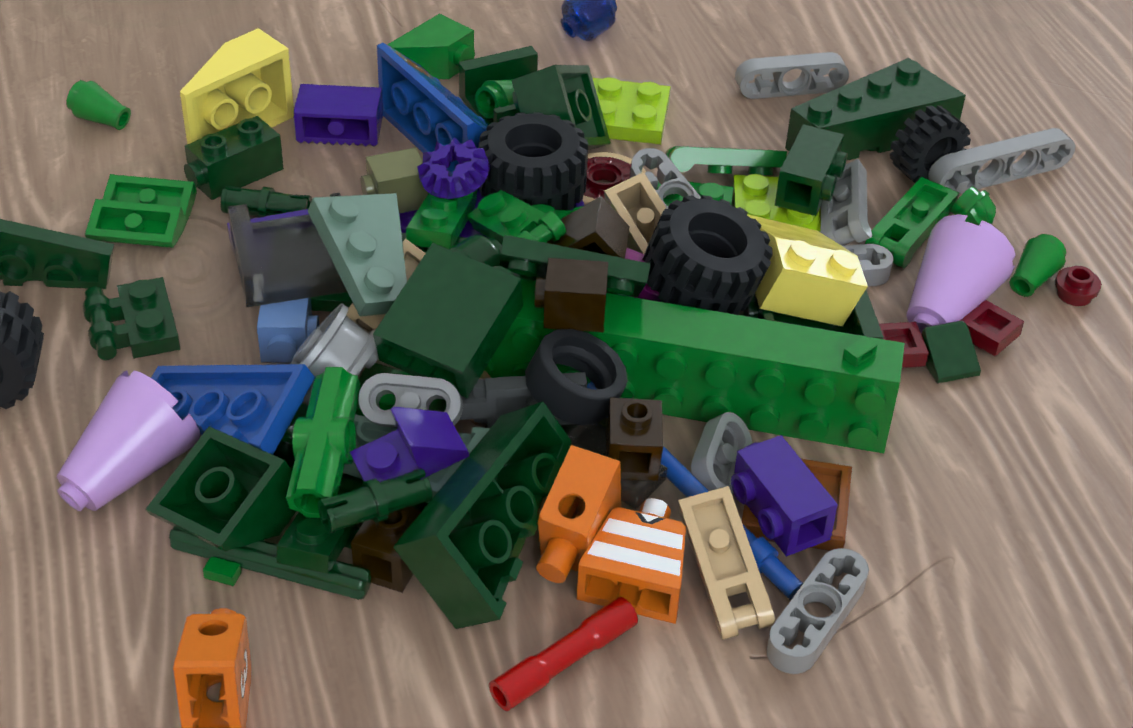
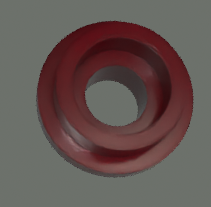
[1055,266,1102,306]

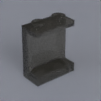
[228,193,347,308]

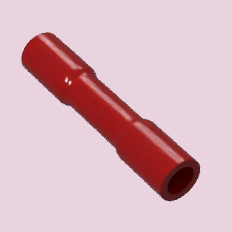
[489,597,638,711]

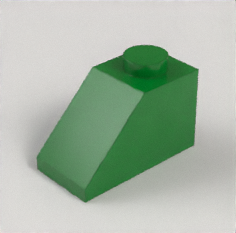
[387,13,475,80]

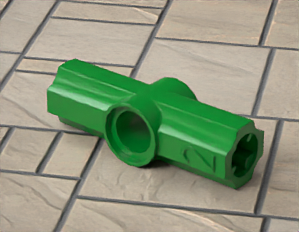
[286,367,361,518]

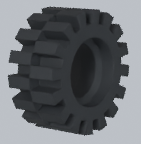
[890,105,971,183]

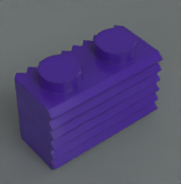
[294,84,383,147]

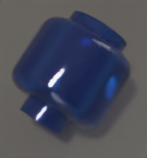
[561,0,617,41]

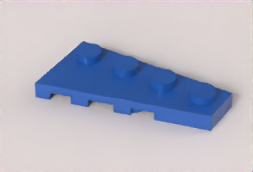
[151,364,315,455]

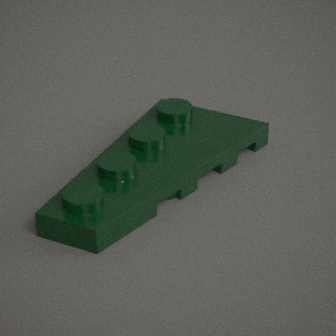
[0,219,114,289]

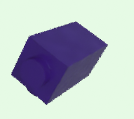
[731,435,838,557]

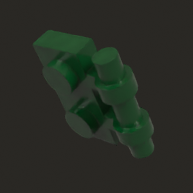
[83,277,181,360]

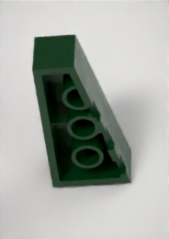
[785,58,966,160]
[393,401,572,629]

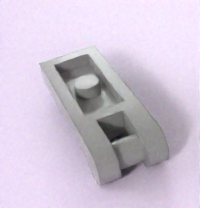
[821,159,872,245]

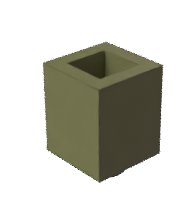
[360,147,428,213]

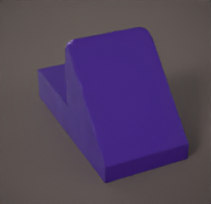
[350,407,470,482]

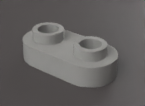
[358,373,463,428]
[691,412,752,494]

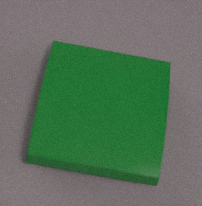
[85,174,197,248]

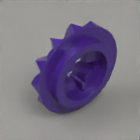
[417,137,489,199]

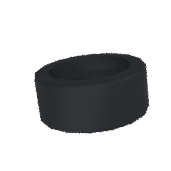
[525,329,628,425]

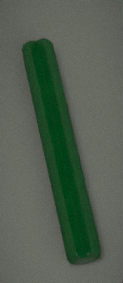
[169,527,371,600]

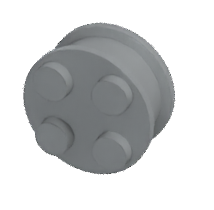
[290,303,379,405]

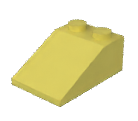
[180,28,294,144]
[747,214,868,327]

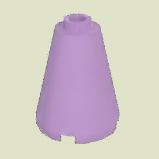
[907,214,1015,334]
[57,370,200,511]

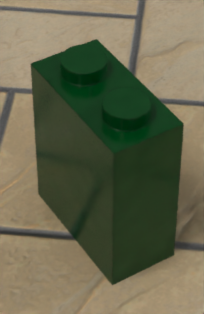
[373,243,523,398]

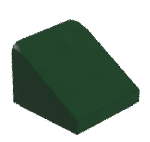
[921,321,981,384]

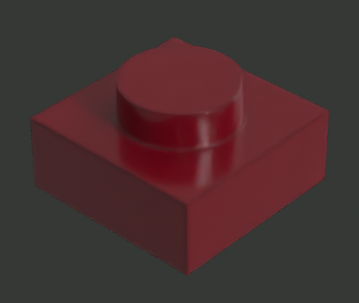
[960,300,1024,357]
[879,322,929,368]

